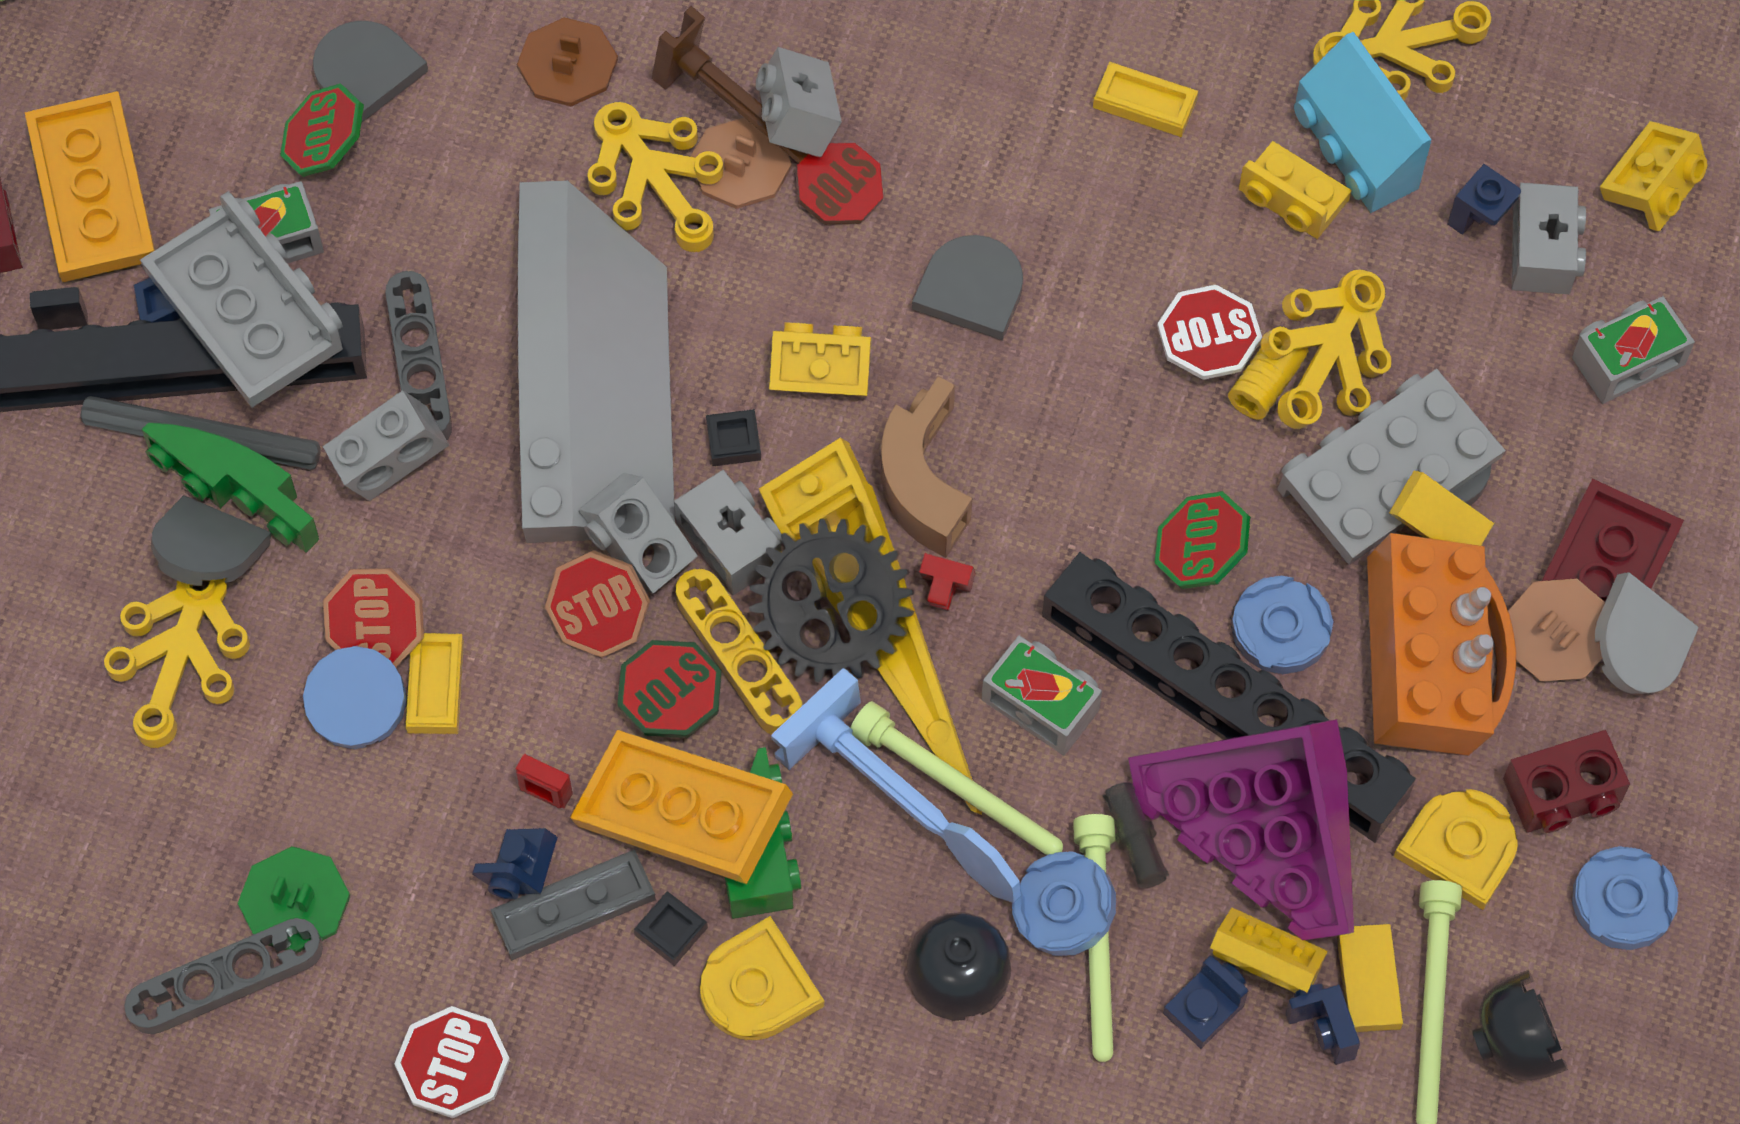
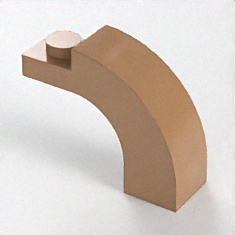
[881,376,973,558]

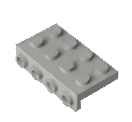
[140,191,343,408]
[1277,369,1506,565]

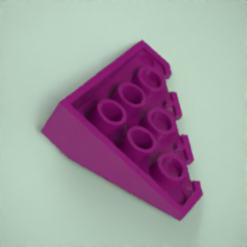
[1128,719,1354,940]

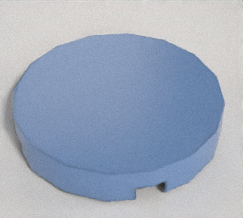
[1231,575,1333,674]
[303,646,407,749]
[1572,846,1678,950]
[1012,851,1116,956]

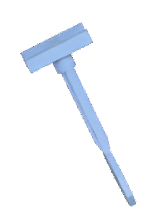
[771,668,1021,903]

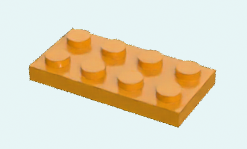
[25,91,155,282]
[570,730,793,884]

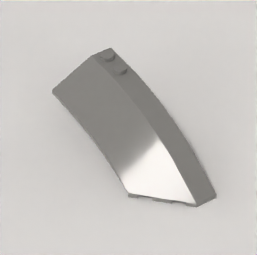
[518,180,675,543]

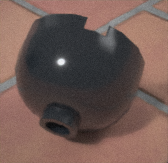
[907,912,1011,1021]
[1472,970,1568,1081]

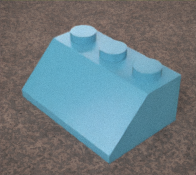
[1294,32,1432,213]

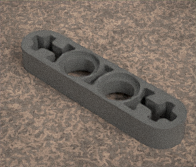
[385,271,452,440]
[124,918,323,1034]

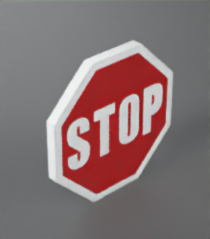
[1157,285,1262,380]
[394,1006,510,1118]

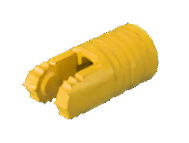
[1228,336,1309,420]

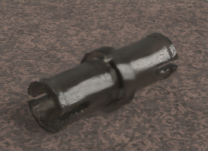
[1102,782,1169,889]

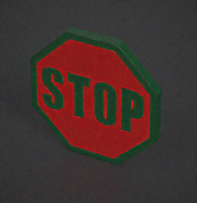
[617,640,722,738]

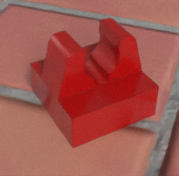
[919,553,976,611]

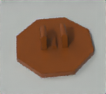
[517,17,618,107]

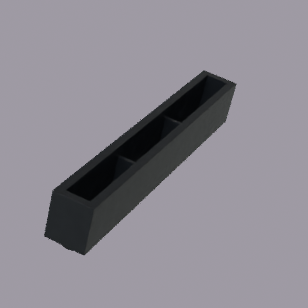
[0,302,367,412]

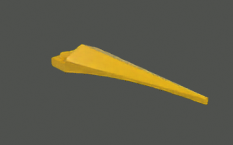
[759,437,982,815]

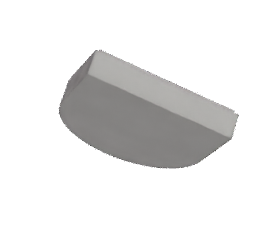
[1595,572,1699,694]

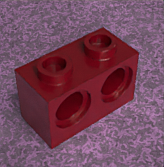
[1503,730,1630,833]

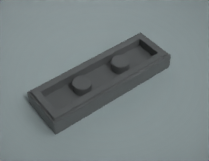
[490,849,656,961]

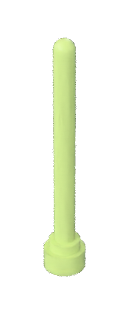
[850,701,1063,855]
[1073,814,1115,1062]
[1416,880,1462,1124]

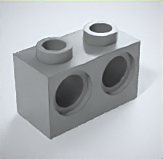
[323,390,449,501]
[579,473,698,594]

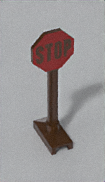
[652,6,883,225]

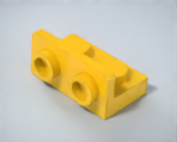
[1600,121,1708,231]
[1239,141,1352,240]
[769,322,872,396]
[1210,907,1328,993]

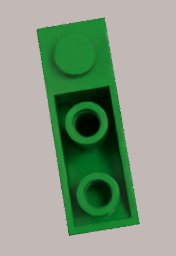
[724,747,801,919]

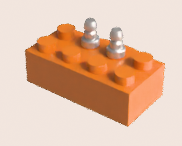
[1367,533,1516,756]

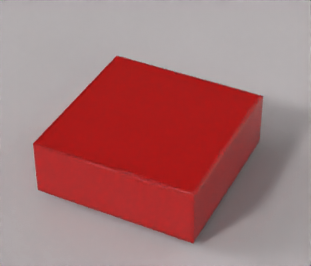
[515,754,573,809]

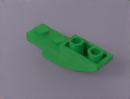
[141,423,320,553]

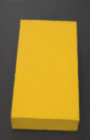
[1093,62,1198,137]
[1389,470,1494,546]
[406,633,464,734]
[1337,924,1403,1032]

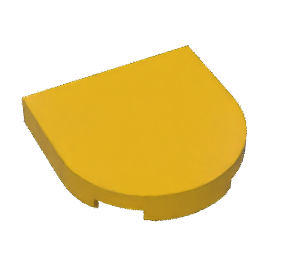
[1393,789,1518,910]
[700,916,825,1040]

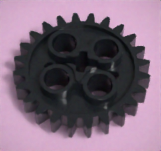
[749,518,914,682]

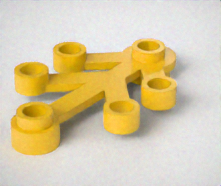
[1313,0,1491,101]
[587,102,723,252]
[1261,270,1392,429]
[104,578,250,748]

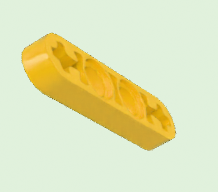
[676,569,802,735]

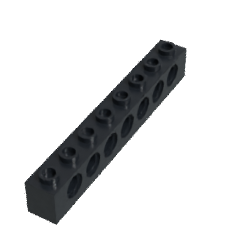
[1042,552,1416,843]

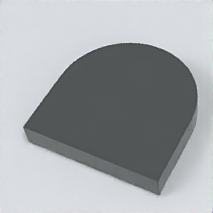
[313,21,428,123]
[912,235,1023,341]
[151,495,271,586]

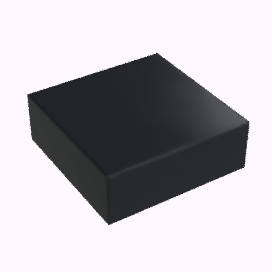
[30,287,88,330]
[706,409,761,467]
[634,891,708,966]

